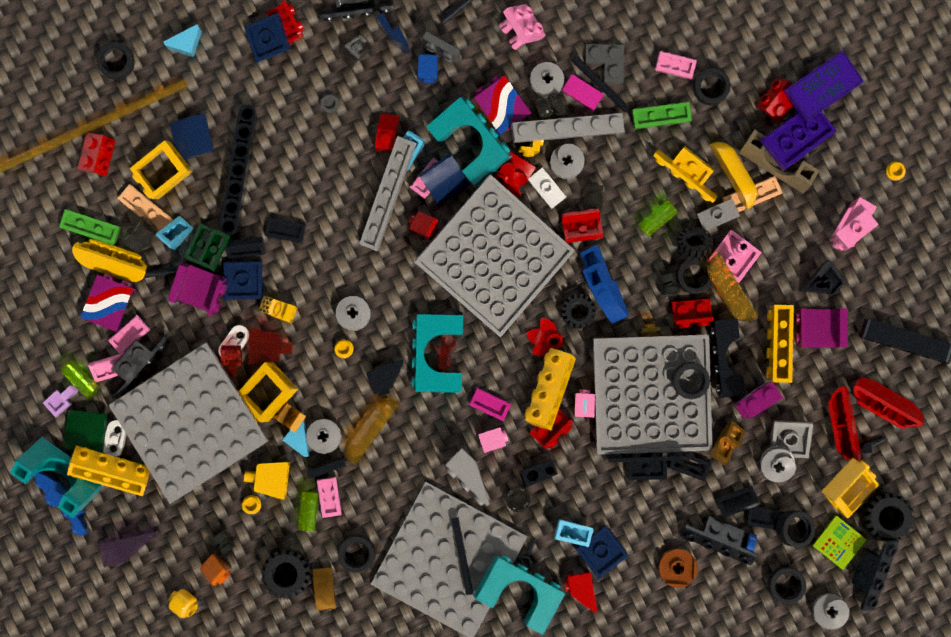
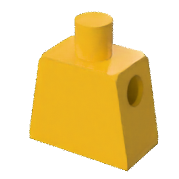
[244,462,290,499]

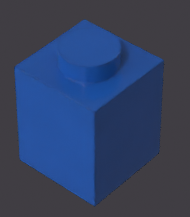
[418,54,438,84]

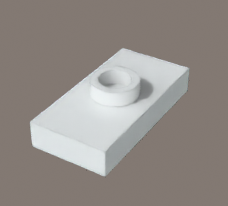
[528,167,566,209]

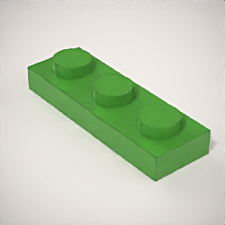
[632,102,692,129]
[59,209,121,246]

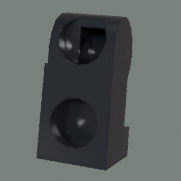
[518,459,558,488]

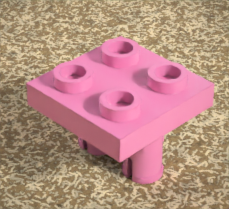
[499,4,546,50]
[707,230,762,283]

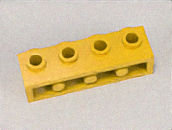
[766,305,794,383]
[525,348,576,431]
[67,446,150,496]

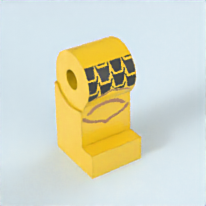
[258,296,298,324]

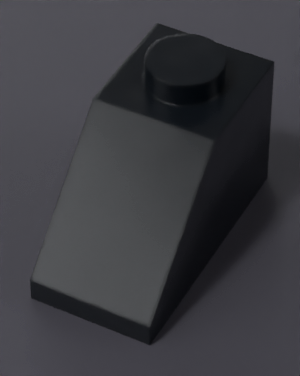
[366,360,404,397]

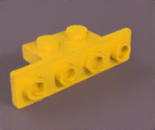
[653,146,718,203]

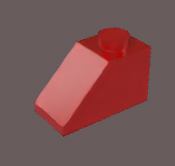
[375,114,400,153]
[408,211,439,241]
[564,571,598,612]

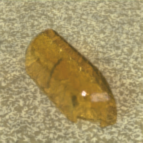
[707,253,758,322]
[345,398,400,466]

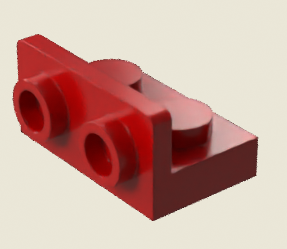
[671,299,714,329]
[529,409,573,449]

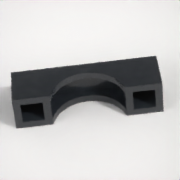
[709,319,746,398]

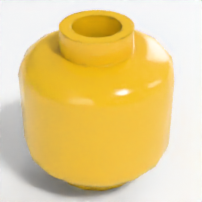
[168,589,198,618]

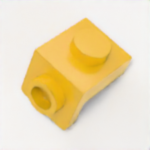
[518,140,544,157]

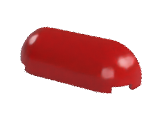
[853,378,924,429]
[829,386,861,462]

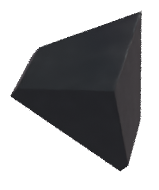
[799,260,846,296]

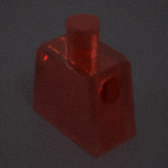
[248,328,293,365]

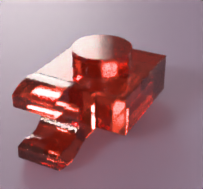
[438,337,456,373]
[221,345,242,376]

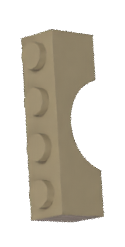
[739,130,819,194]

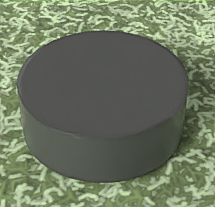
[320,94,340,114]

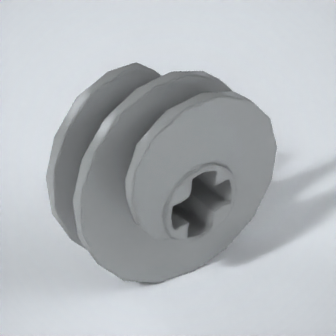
[530,62,564,98]
[550,144,585,179]
[336,296,371,331]
[306,419,341,454]
[760,445,796,482]
[812,593,849,629]

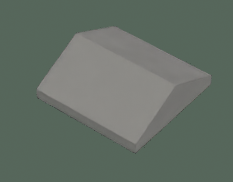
[770,420,813,458]

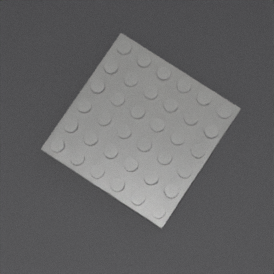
[414,174,575,338]
[593,335,712,455]
[109,343,269,504]
[371,482,527,637]

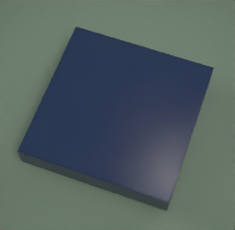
[244,13,291,63]
[223,261,263,300]
[575,525,629,579]

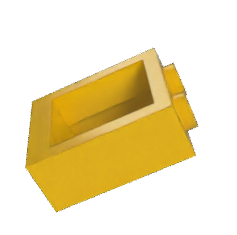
[130,140,193,200]
[238,362,298,422]
[821,458,879,519]

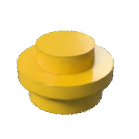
[886,161,905,181]
[334,339,354,358]
[242,495,261,515]

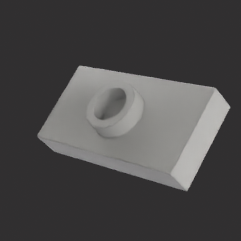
[697,199,740,231]

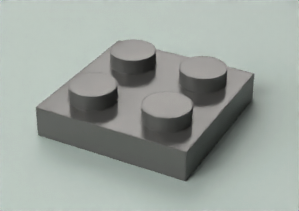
[423,31,460,65]

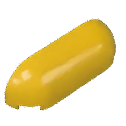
[709,142,757,210]
[72,239,147,282]

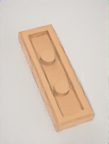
[722,176,782,212]
[117,184,173,232]

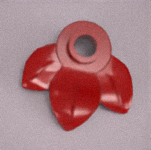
[492,163,528,198]
[526,318,564,357]

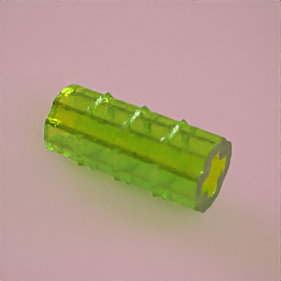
[638,200,678,237]
[61,360,100,399]
[298,492,319,532]

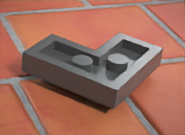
[585,44,624,84]

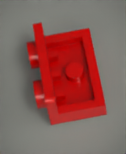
[265,0,304,44]
[756,78,793,124]
[77,133,116,176]
[562,209,603,243]

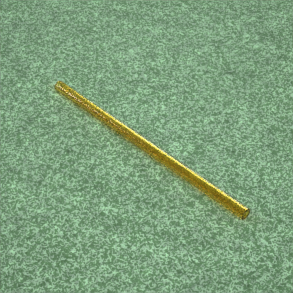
[0,79,188,173]

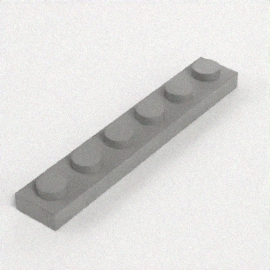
[511,113,625,143]
[359,136,417,251]

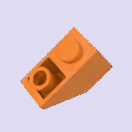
[199,553,232,586]

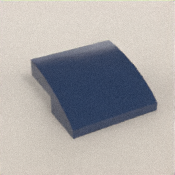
[377,14,409,53]
[170,114,214,160]
[419,153,470,206]

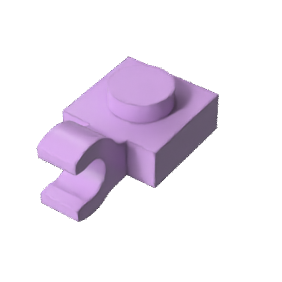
[43,385,79,417]

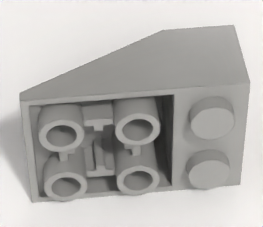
[446,448,489,506]

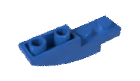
[580,245,629,323]
[34,472,90,537]

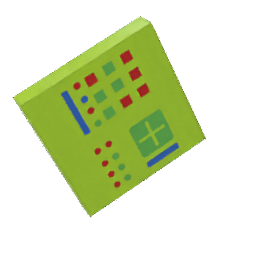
[812,515,867,570]

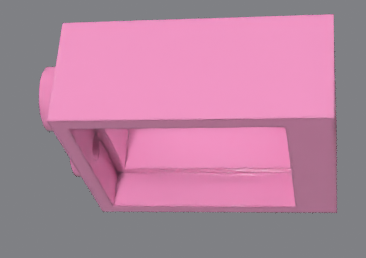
[829,197,877,251]

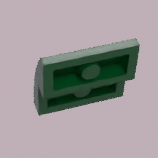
[184,223,231,271]
[63,410,108,453]

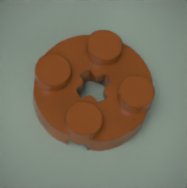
[658,549,698,588]

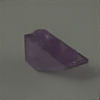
[99,528,160,567]

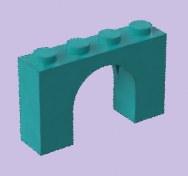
[427,97,512,186]
[412,314,463,393]
[10,437,102,518]
[473,554,565,635]

